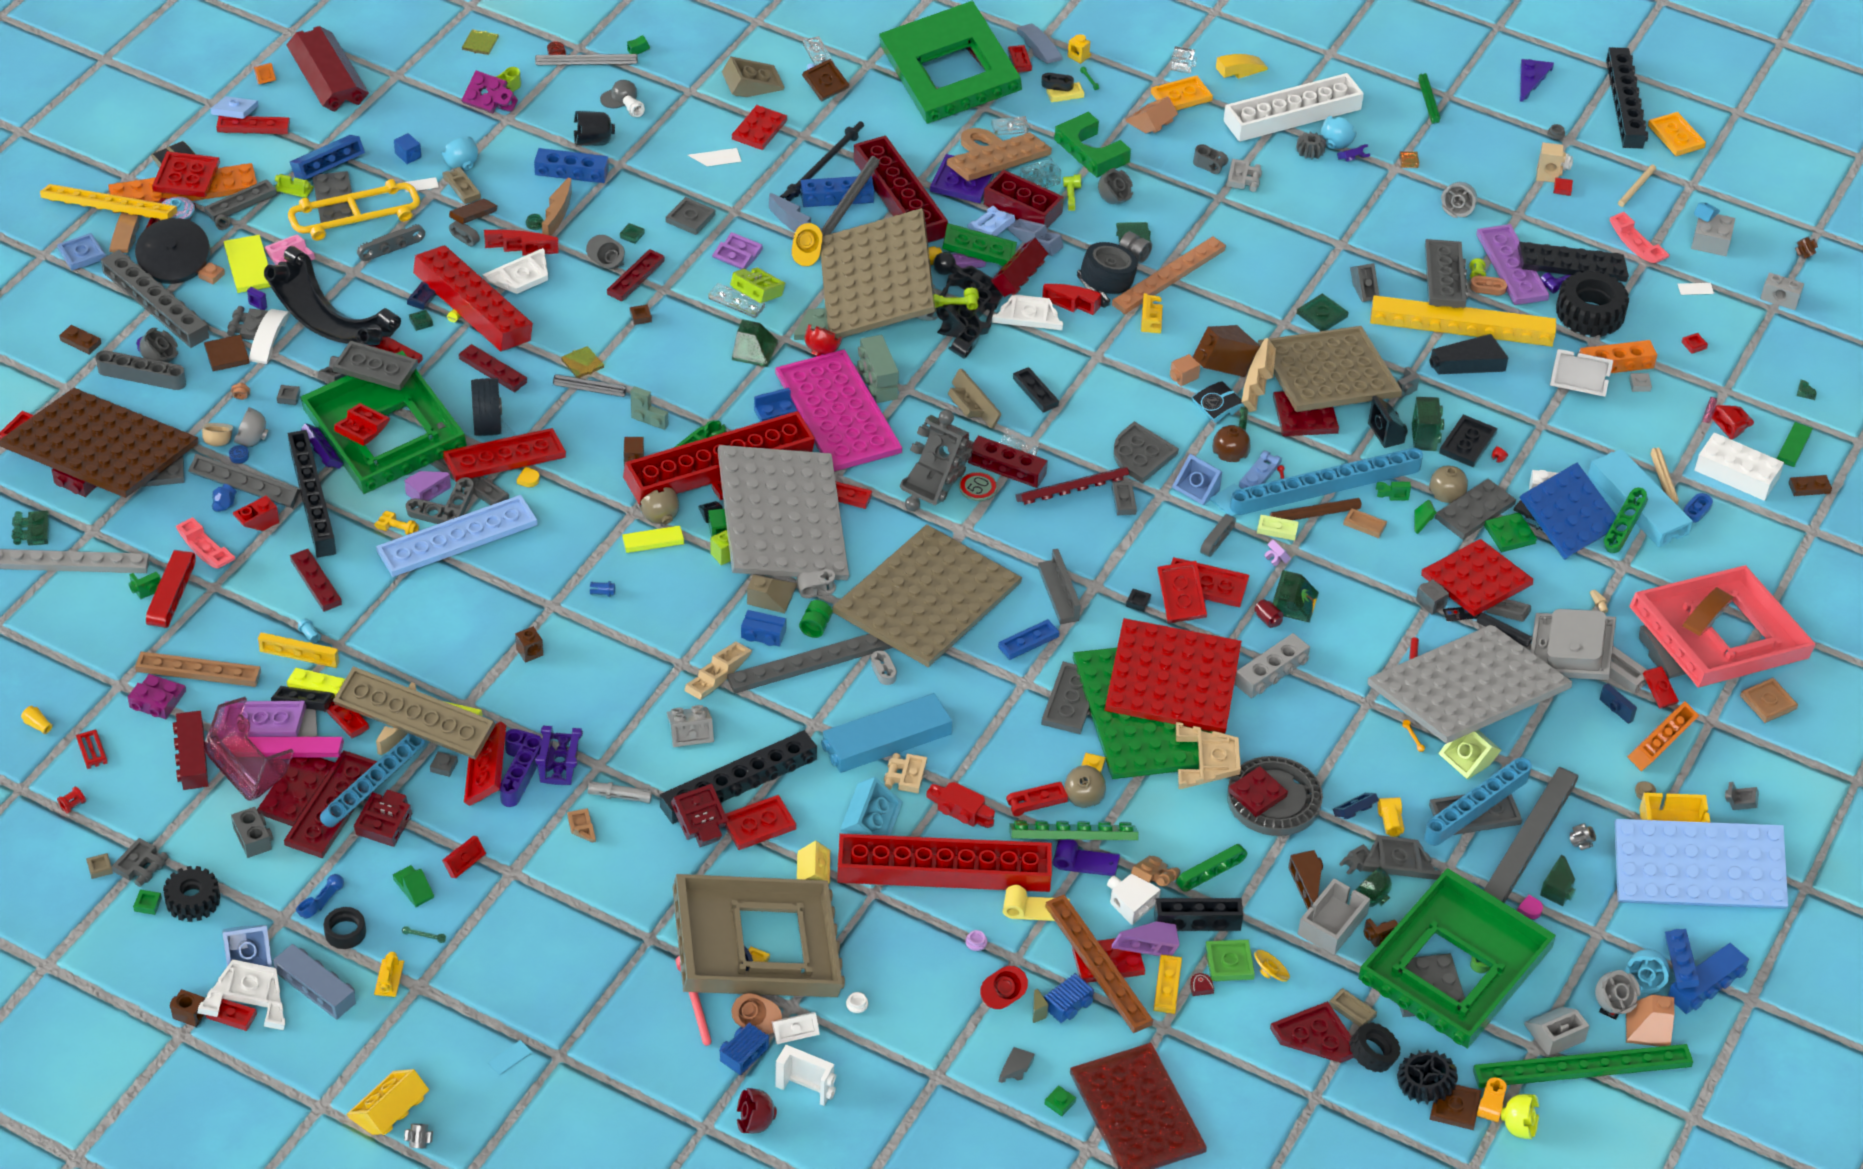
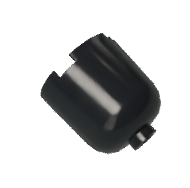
[574,111,615,146]

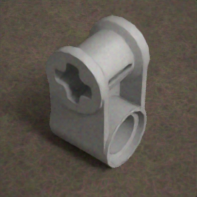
[797,569,836,598]

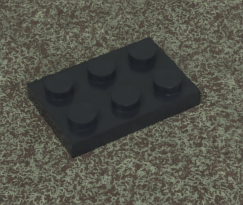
[1439,414,1498,468]

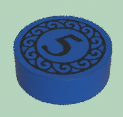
[229,445,249,464]

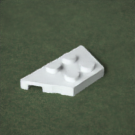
[483,248,548,294]
[992,295,1063,330]

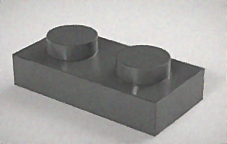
[1112,482,1137,515]

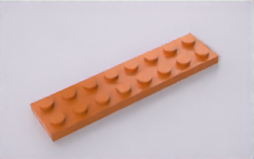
[108,163,257,213]

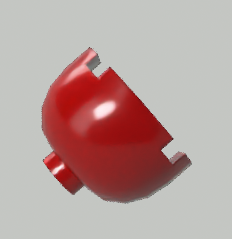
[804,324,843,356]

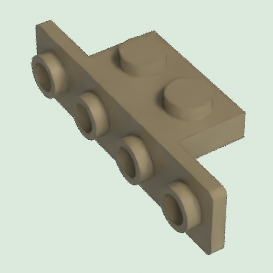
[948,369,1001,428]

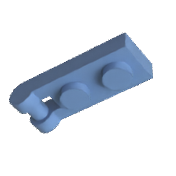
[1239,450,1282,488]

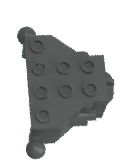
[900,410,974,512]

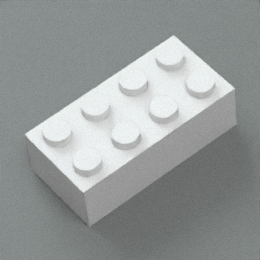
[1695,433,1784,501]

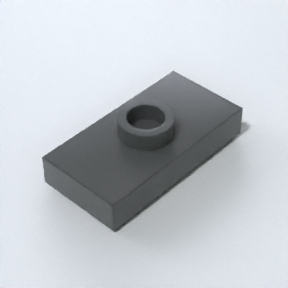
[1487,599,1531,622]

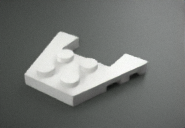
[198,959,285,1030]

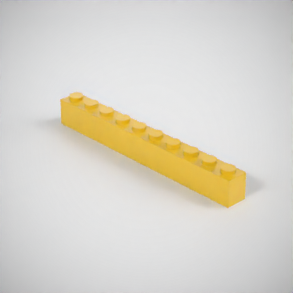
[1370,295,1556,347]

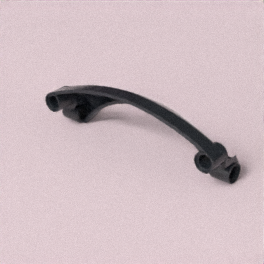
[264,246,401,345]

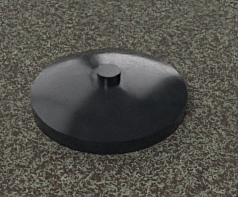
[135,218,210,284]

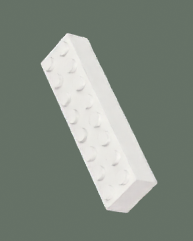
[1224,73,1364,142]

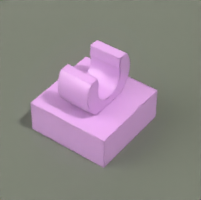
[1264,540,1291,566]

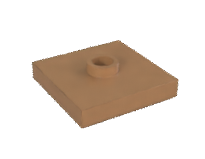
[1740,678,1798,723]

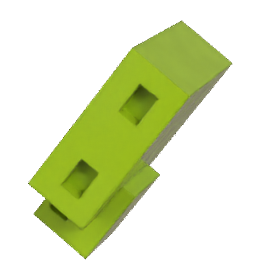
[730,267,786,303]

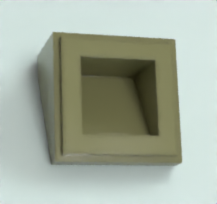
[1033,989,1048,1023]

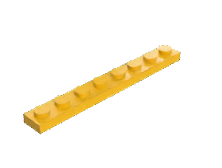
[40,184,177,220]

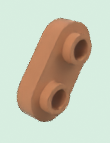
[1470,276,1507,296]

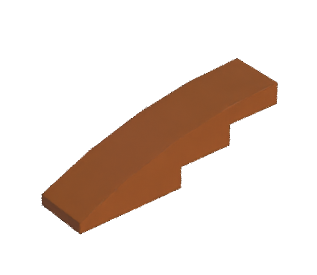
[1683,587,1734,636]

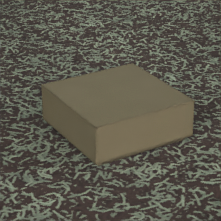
[86,853,113,879]

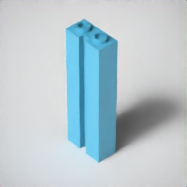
[1588,449,1693,547]

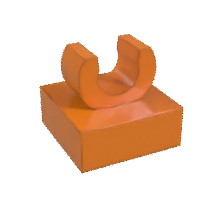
[254,63,276,84]

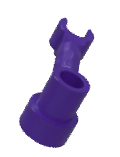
[1540,273,1571,293]

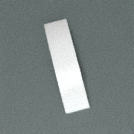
[249,309,290,364]

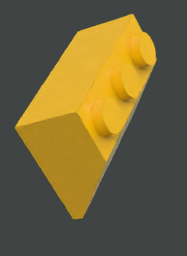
[346,1069,429,1135]

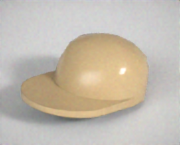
[202,423,233,447]

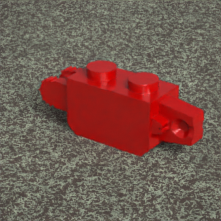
[926,782,995,828]

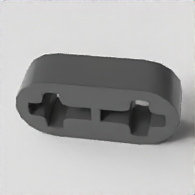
[449,221,480,247]

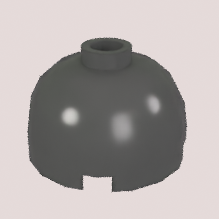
[1098,168,1133,205]
[139,328,178,363]

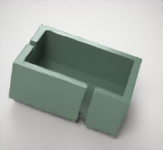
[857,335,899,403]

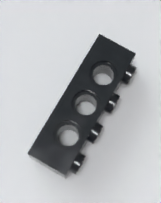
[1154,898,1243,931]

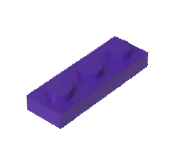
[301,423,343,469]

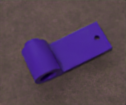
[1052,839,1120,876]

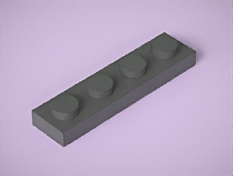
[204,179,277,222]

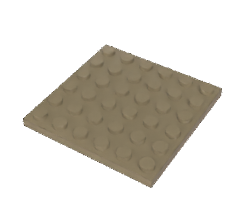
[1258,326,1402,412]

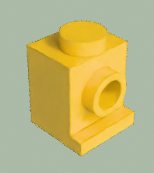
[1067,34,1091,64]

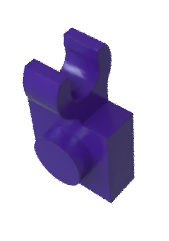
[1337,144,1370,161]

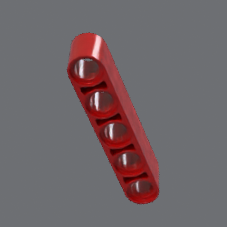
[146,550,196,628]

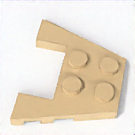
[1176,722,1241,789]

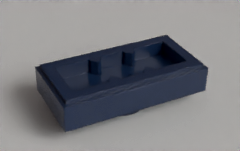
[407,282,437,310]
[1599,683,1637,724]

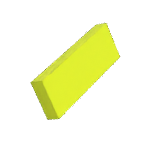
[622,526,684,553]

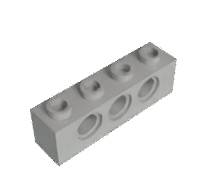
[1234,633,1310,698]

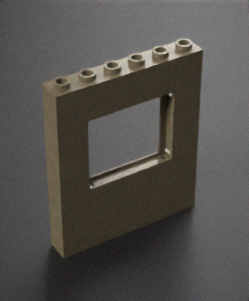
[672,874,845,997]

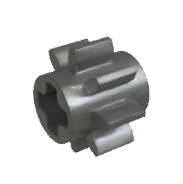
[1570,823,1596,850]
[404,1123,433,1149]

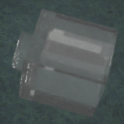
[1171,46,1197,74]

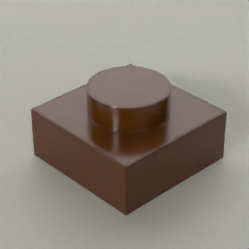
[630,304,652,325]

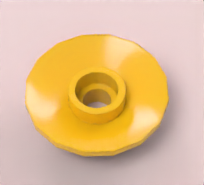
[1254,950,1290,982]

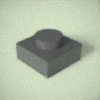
[277,385,300,405]
[430,752,458,777]

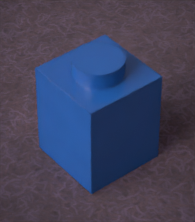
[394,133,422,164]

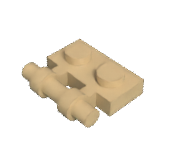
[884,753,927,794]

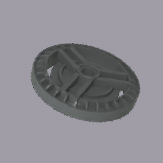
[1227,756,1323,836]

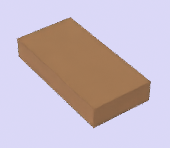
[1343,508,1387,538]

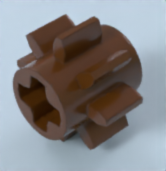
[1795,236,1818,258]

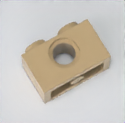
[1536,142,1566,183]

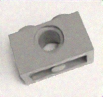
[1760,272,1804,310]

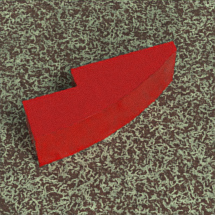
[1042,284,1102,315]

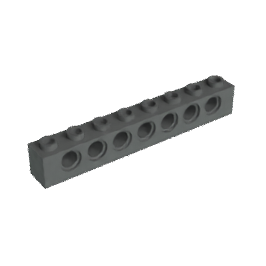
[101,250,209,348]

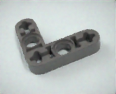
[406,477,475,524]

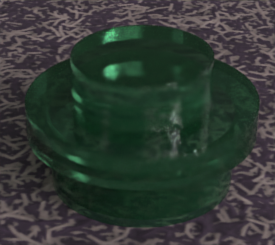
[526,214,544,230]

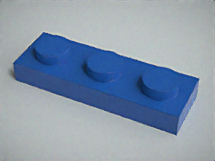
[998,619,1059,660]

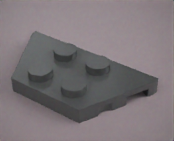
[1361,835,1441,880]

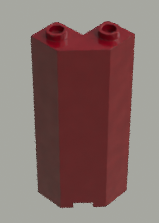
[286,26,369,112]

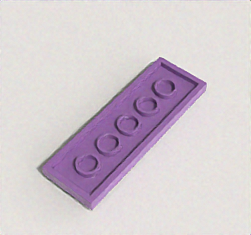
[1476,224,1549,305]

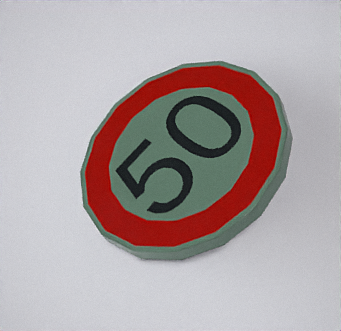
[959,472,997,501]

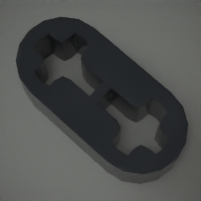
[1041,73,1074,91]

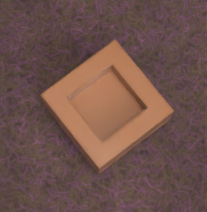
[198,262,225,285]

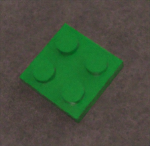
[1484,513,1537,553]

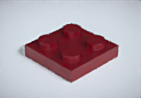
[1228,766,1288,817]

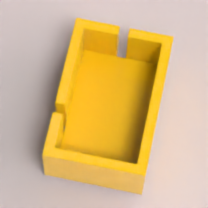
[1639,793,1710,822]

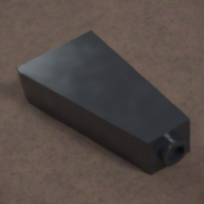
[1429,334,1508,374]

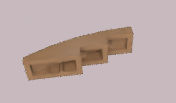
[542,177,572,236]
[109,212,142,253]

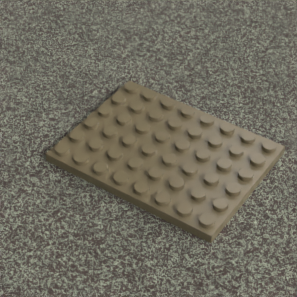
[820,208,936,339]
[832,524,1022,668]

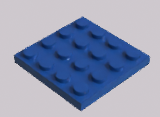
[1519,462,1621,560]

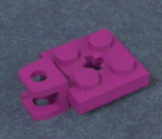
[461,70,518,114]

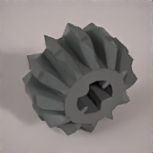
[1296,131,1326,160]

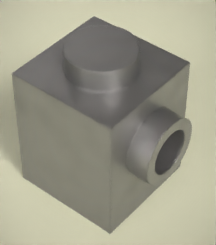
[1416,579,1449,615]

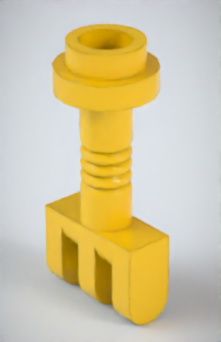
[374,511,419,535]

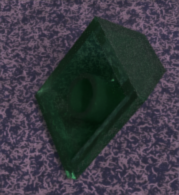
[732,319,778,367]

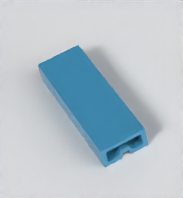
[821,693,952,773]

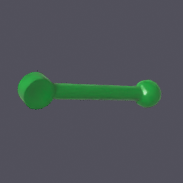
[1080,67,1099,90]

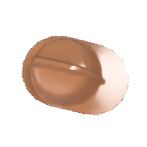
[731,993,782,1034]

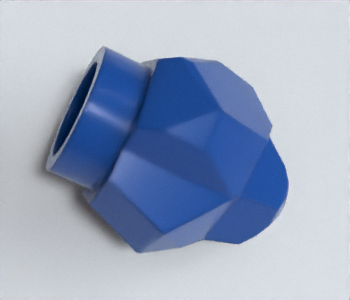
[212,484,237,512]

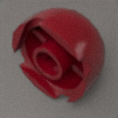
[737,1088,777,1134]

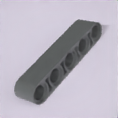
[95,350,186,390]

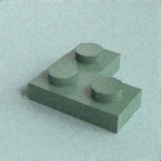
[630,386,669,430]

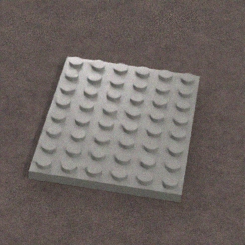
[718,445,849,580]
[1368,625,1572,744]

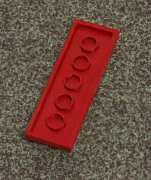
[443,428,566,482]

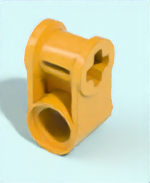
[1477,1077,1507,1122]

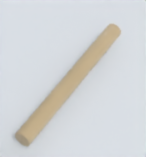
[1618,164,1656,207]

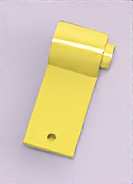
[1002,885,1070,921]

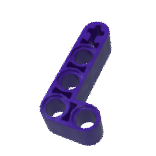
[500,729,542,807]

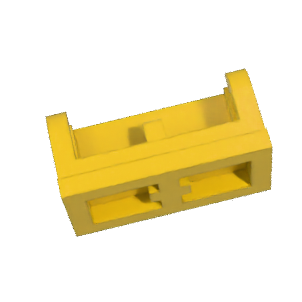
[1141,293,1163,333]

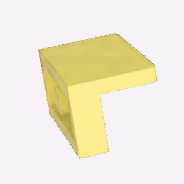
[797,841,830,884]

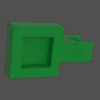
[1376,482,1411,501]

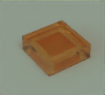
[1399,151,1419,168]

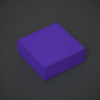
[247,287,267,310]

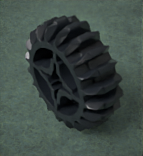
[1397,1049,1458,1105]

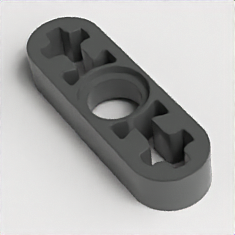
[1200,514,1236,557]

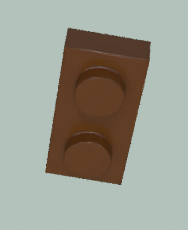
[59,325,102,355]
[1788,475,1832,496]

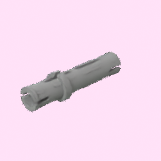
[588,781,652,804]

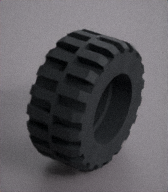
[1556,270,1629,337]

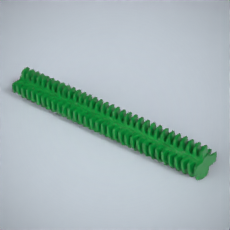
[1418,73,1441,124]

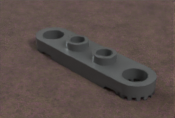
[356,224,425,261]

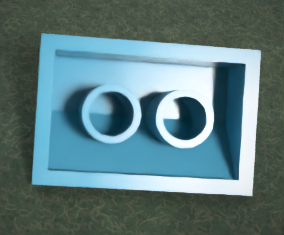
[840,777,903,836]

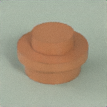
[231,383,251,400]

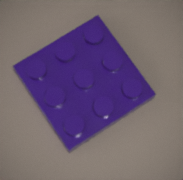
[930,154,995,204]

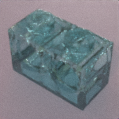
[1020,158,1061,188]

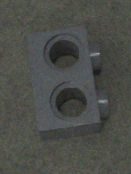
[231,807,273,858]

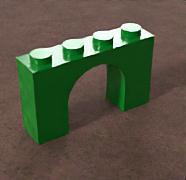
[1054,111,1131,178]

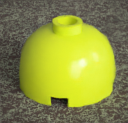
[1501,1094,1539,1140]

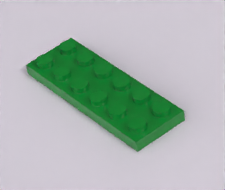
[1009,820,1139,840]

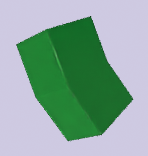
[627,35,650,54]

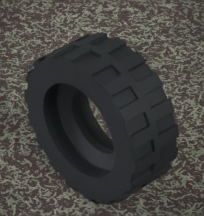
[1349,1022,1401,1073]

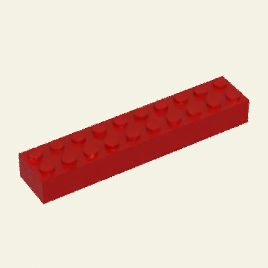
[623,411,815,505]
[837,834,1052,892]

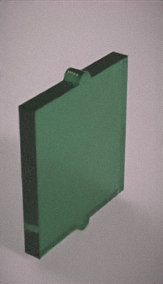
[1116,222,1151,243]

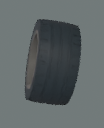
[1081,242,1138,294]
[471,378,502,436]

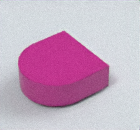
[1517,895,1543,919]

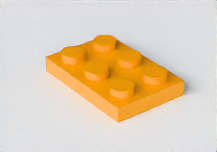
[1151,75,1213,111]
[1648,112,1706,156]

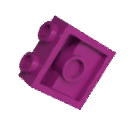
[128,674,186,719]

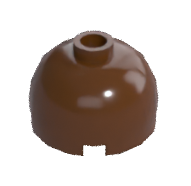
[1212,425,1251,462]

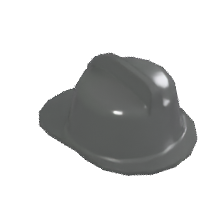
[586,235,625,269]

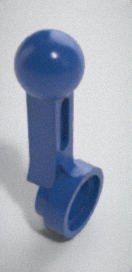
[296,874,344,919]

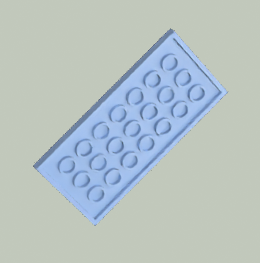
[1614,819,1788,909]

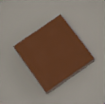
[802,59,850,102]
[204,334,250,372]
[1429,1084,1482,1130]

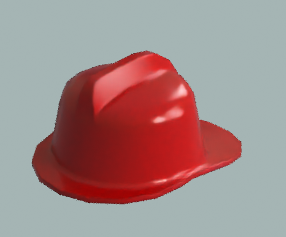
[980,966,1028,1009]

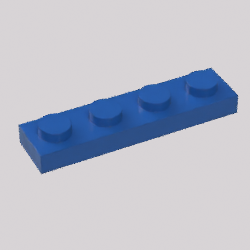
[1665,929,1699,989]

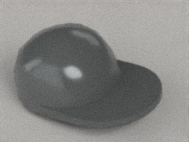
[600,80,637,109]

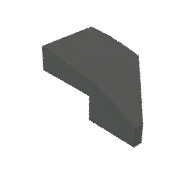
[998,1047,1035,1083]

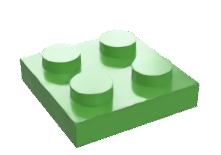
[1205,940,1255,981]

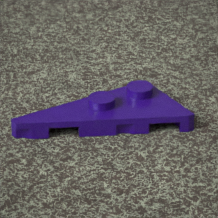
[1520,59,1554,102]

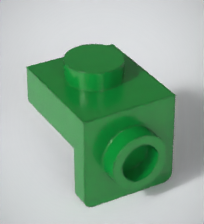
[128,572,161,599]

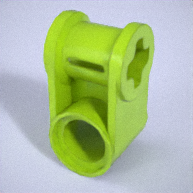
[496,67,521,92]

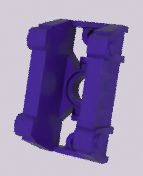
[535,725,583,785]

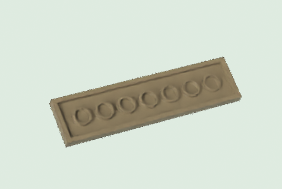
[333,666,496,760]

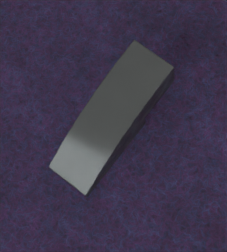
[1639,625,1686,679]

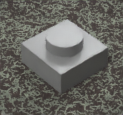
[1629,373,1652,392]

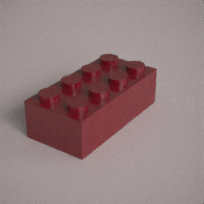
[983,169,1064,228]

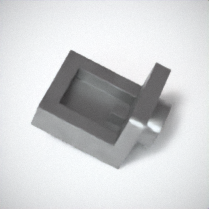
[318,356,346,384]
[1397,367,1420,398]
[1725,782,1759,810]

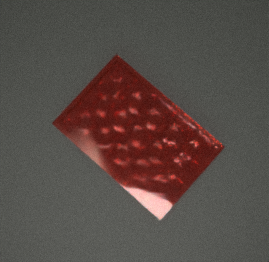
[1070,1043,1207,1169]

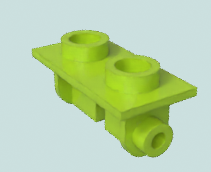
[275,174,314,198]

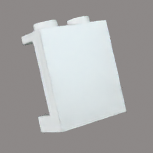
[776,1045,836,1106]

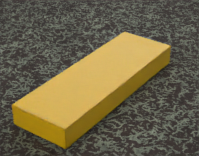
[1153,954,1182,1014]

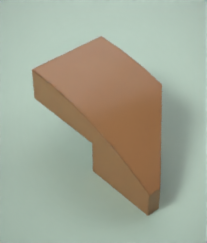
[567,808,596,843]

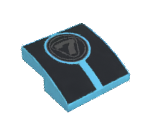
[1191,380,1244,423]

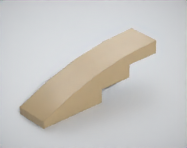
[1241,338,1276,412]
[684,641,752,700]

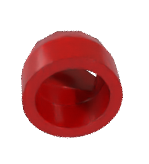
[1491,446,1509,463]

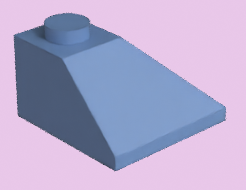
[222,925,273,968]

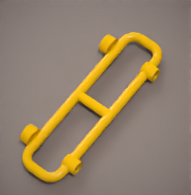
[288,179,420,241]

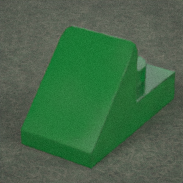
[393,865,434,907]

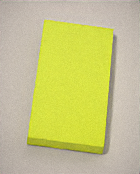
[223,235,271,293]

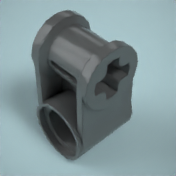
[1193,144,1228,174]

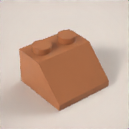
[1125,96,1178,134]

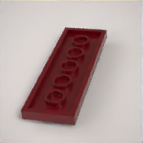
[284,750,377,858]

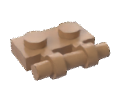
[1131,856,1180,886]

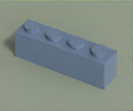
[273,944,356,1020]

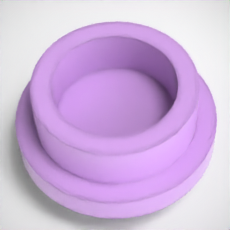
[966,930,987,951]

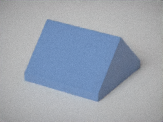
[1172,454,1222,505]

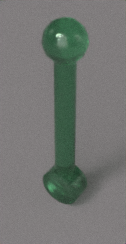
[402,926,446,943]

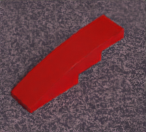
[484,229,559,256]

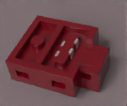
[671,784,728,847]
[354,789,413,847]

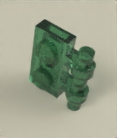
[11,510,49,546]

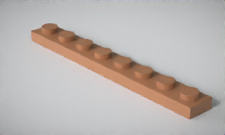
[1112,236,1226,314]

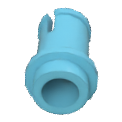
[298,618,321,644]

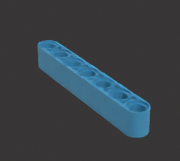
[320,734,425,827]
[1424,757,1532,846]

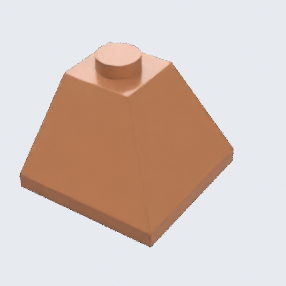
[1626,995,1675,1047]

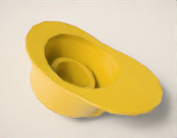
[792,223,822,266]

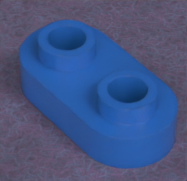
[1683,493,1713,523]

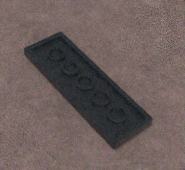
[1518,242,1629,282]

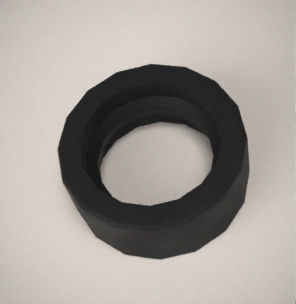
[323,907,366,949]

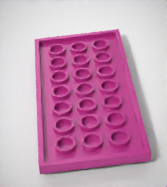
[775,349,902,472]

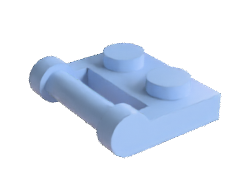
[968,206,1015,236]

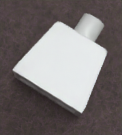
[1107,874,1161,925]

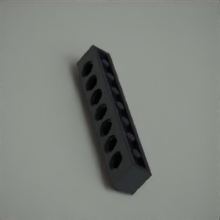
[1606,47,1648,149]
[287,430,336,558]
[660,730,817,824]

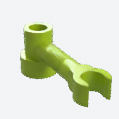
[1063,174,1081,211]
[934,288,979,310]

